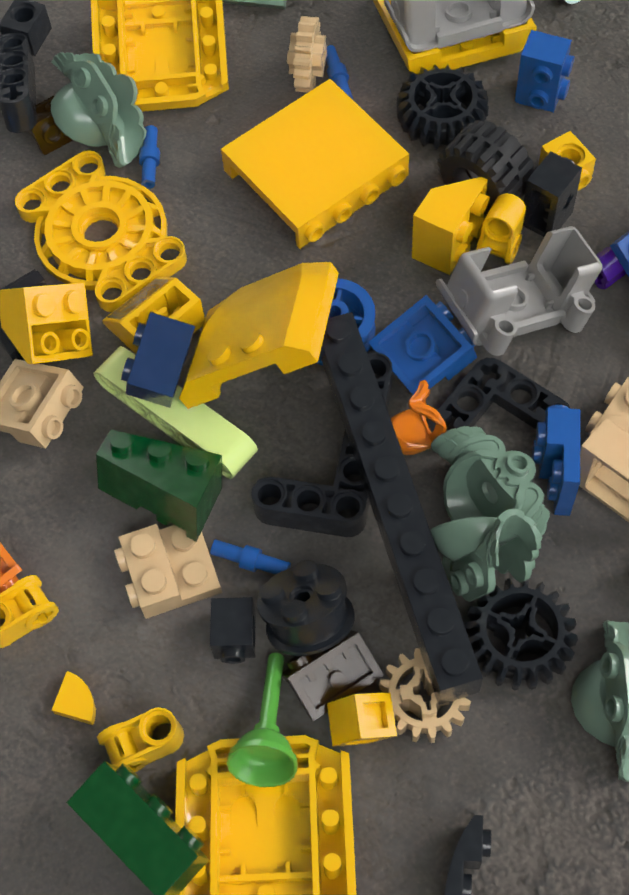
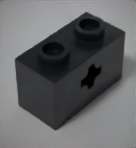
[523,151,582,237]

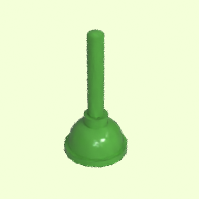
[226,652,298,787]

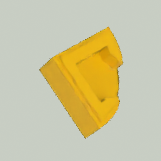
[52,671,96,725]

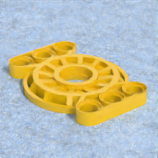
[15,150,187,312]

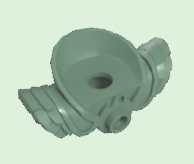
[51,52,147,168]
[431,426,550,541]
[430,509,541,601]
[571,620,629,782]

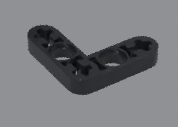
[429,357,571,432]

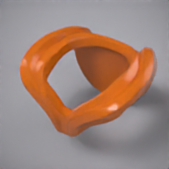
[390,380,446,455]

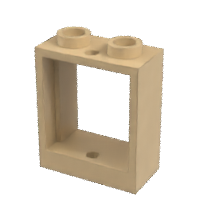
[579,418,629,522]

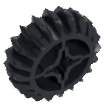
[396,64,489,150]
[464,578,578,691]

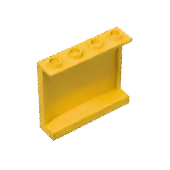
[221,79,409,249]

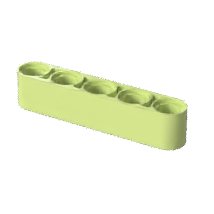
[93,346,258,479]

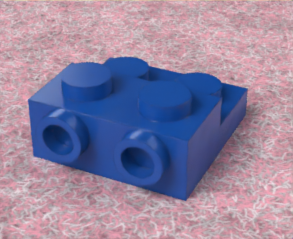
[368,295,477,396]
[532,405,580,516]

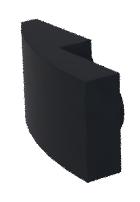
[444,815,491,895]

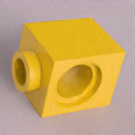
[538,131,596,190]
[327,692,397,746]

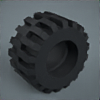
[437,120,535,218]

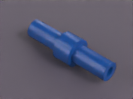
[326,45,353,100]
[139,125,160,189]
[210,539,291,575]

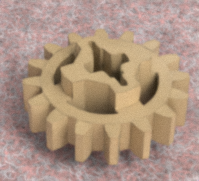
[287,16,327,93]
[379,648,471,743]

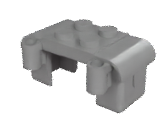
[384,0,535,52]
[436,226,602,356]

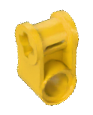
[476,193,526,264]
[0,575,59,648]
[97,707,184,772]

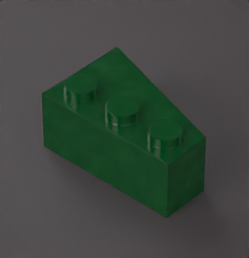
[96,430,222,542]
[66,761,209,895]

